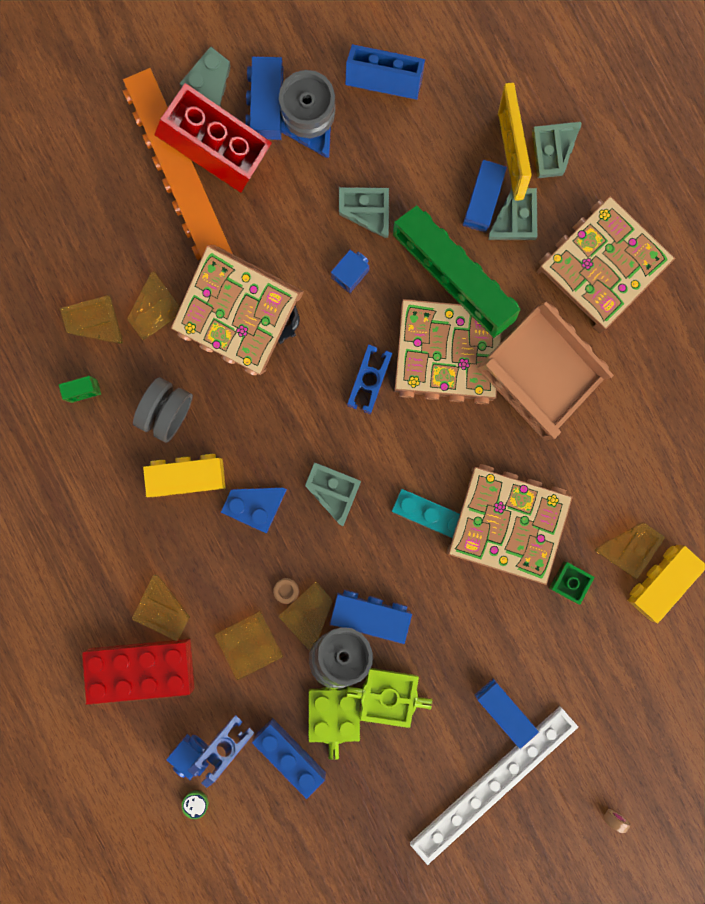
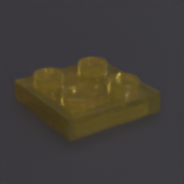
[215,611,283,680]

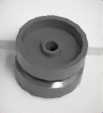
[279,70,336,138]
[133,377,193,443]
[309,627,373,689]

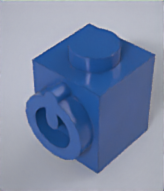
[167,734,209,780]

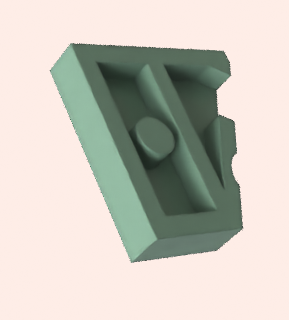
[180,47,231,106]
[532,122,582,178]
[339,188,389,238]
[488,188,537,240]
[305,462,361,526]

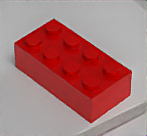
[154,83,272,193]
[82,639,195,705]

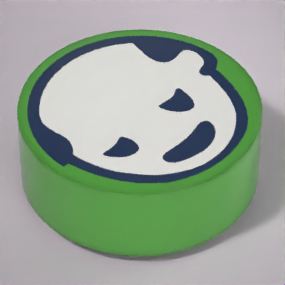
[182,791,209,819]

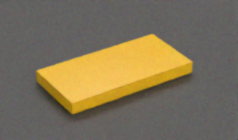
[498,83,532,201]

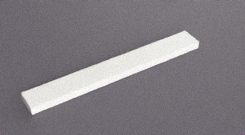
[410,706,578,865]

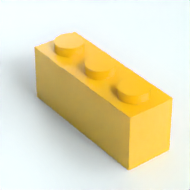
[143,454,226,497]
[627,545,705,624]

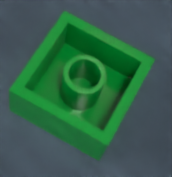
[59,376,102,403]
[549,561,595,605]

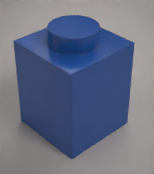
[331,250,369,293]

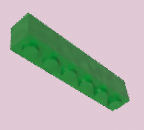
[393,205,521,338]

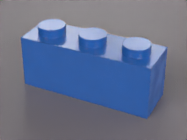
[345,44,425,100]
[246,57,283,140]
[330,590,412,644]
[252,718,326,799]

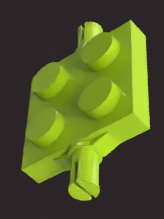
[346,668,432,728]
[308,687,360,760]

